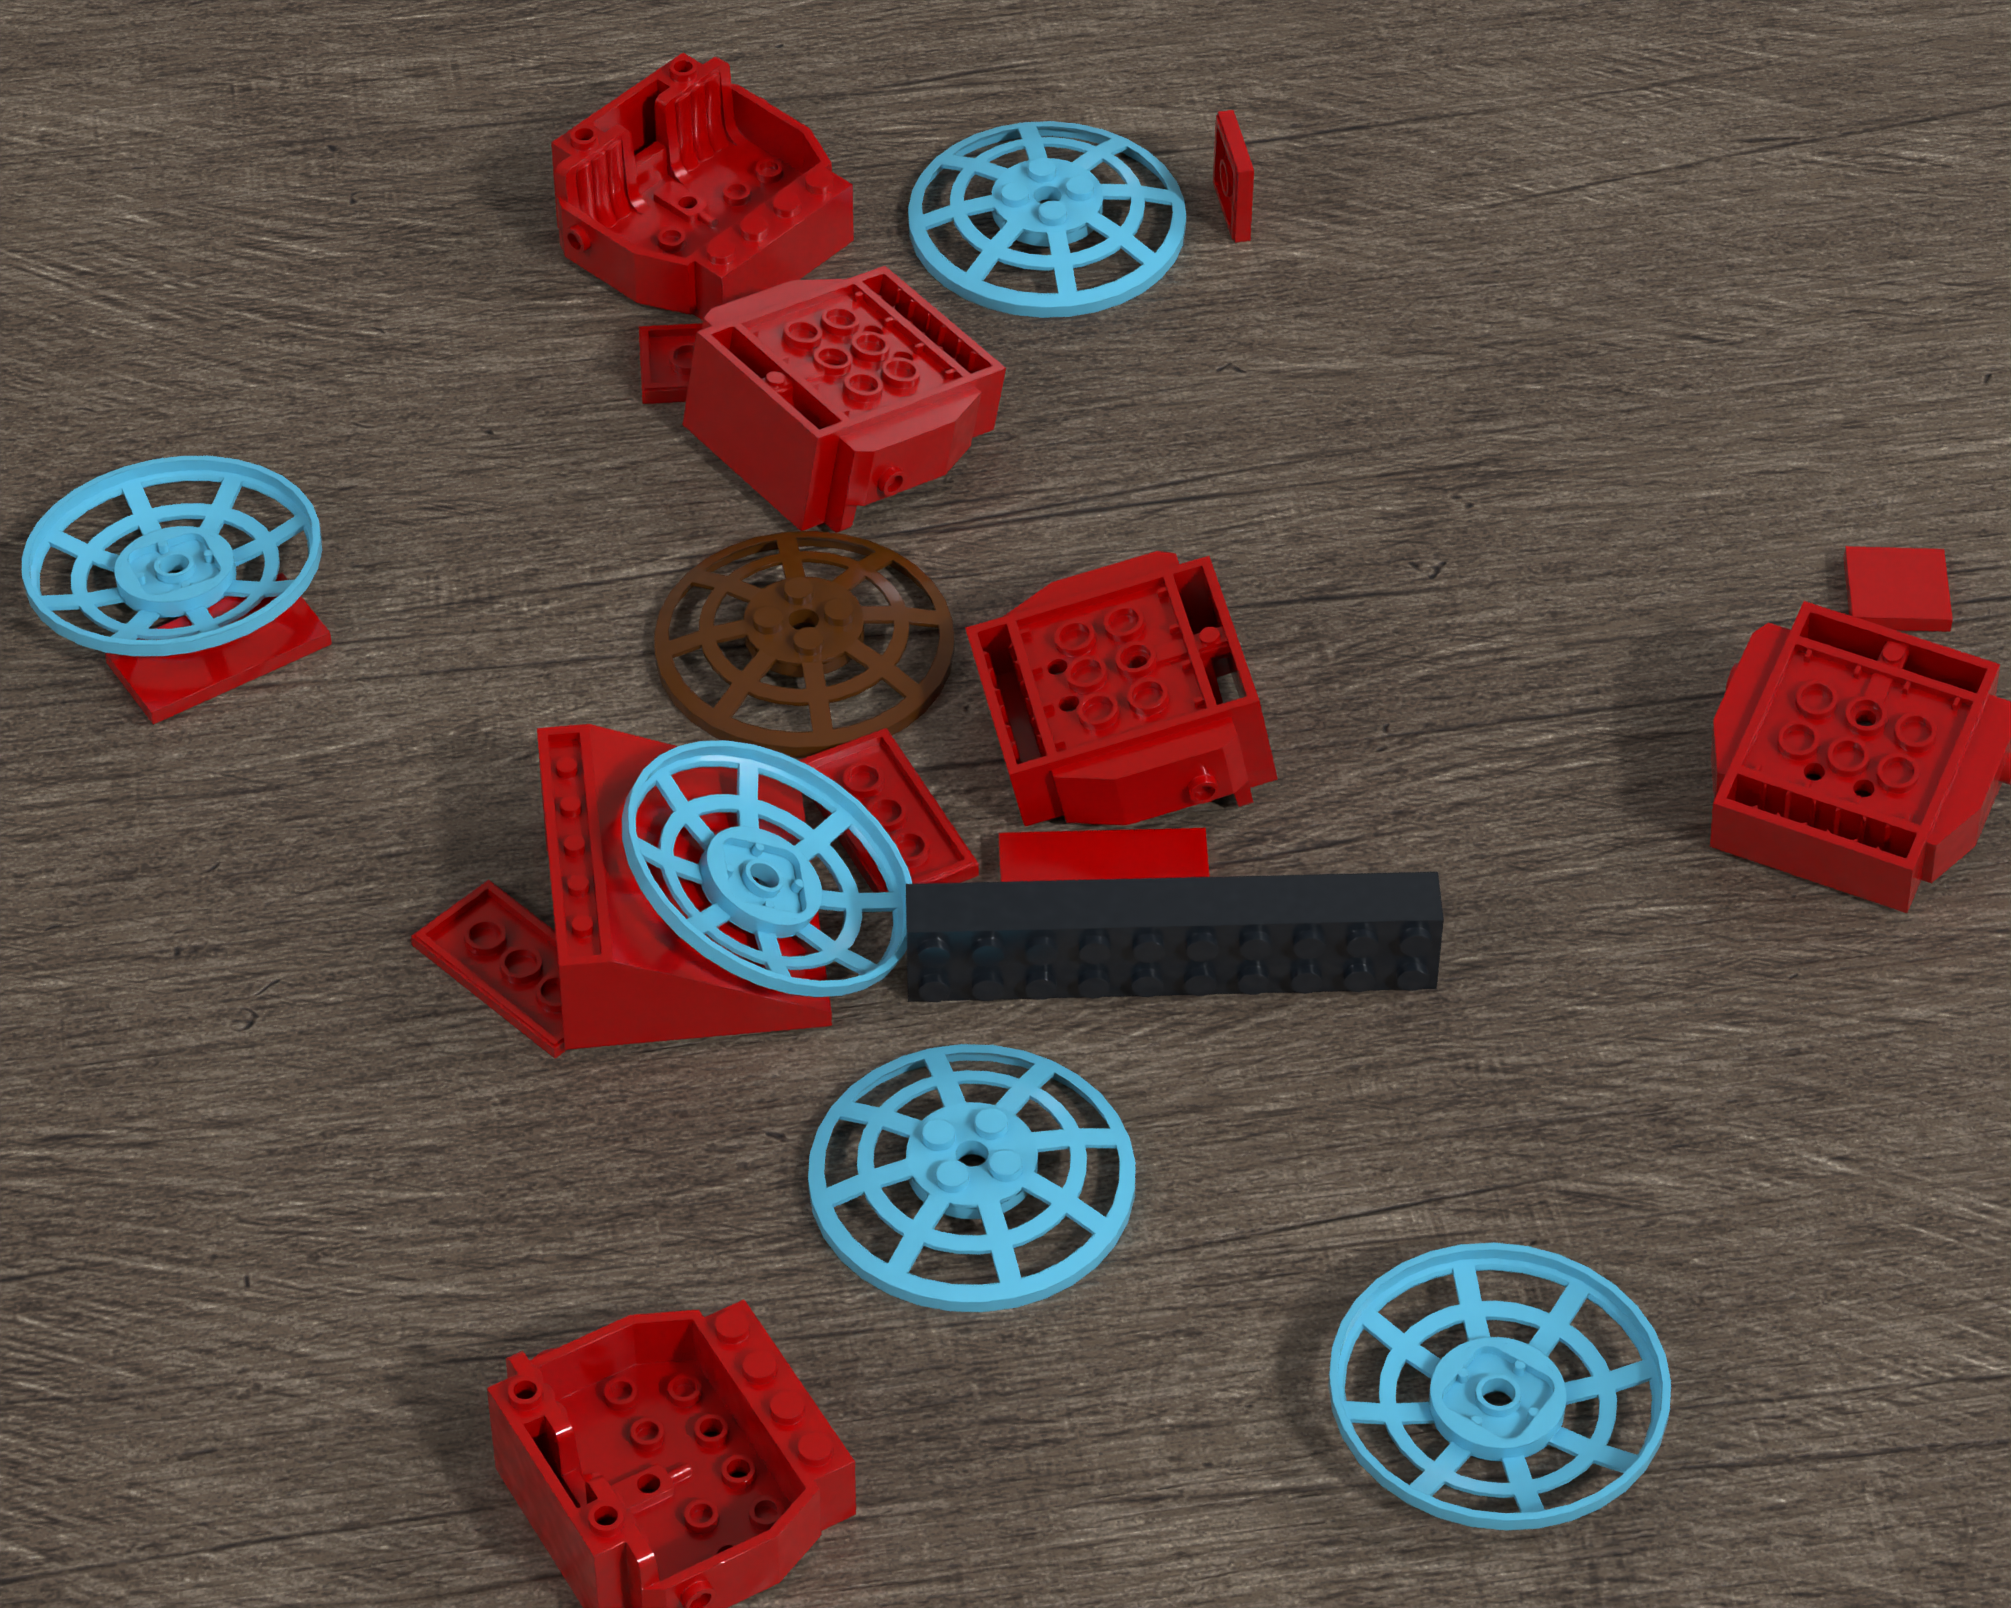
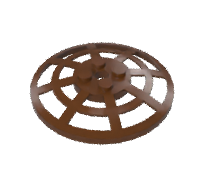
[654,531,955,758]

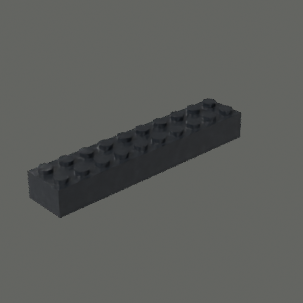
[906,872,1444,1003]

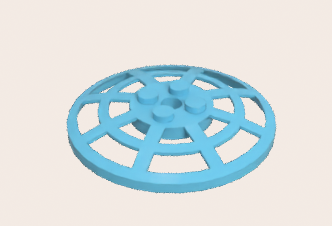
[908,121,1186,318]
[22,456,322,656]
[622,740,913,997]
[808,1044,1136,1312]
[1328,1242,1671,1531]

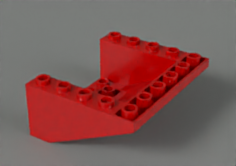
[537,724,832,1050]

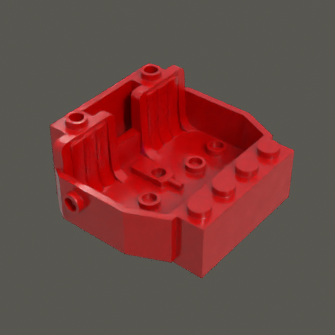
[551,53,854,320]
[682,266,1006,533]
[965,551,1278,827]
[1710,601,2011,913]
[487,1299,856,1608]

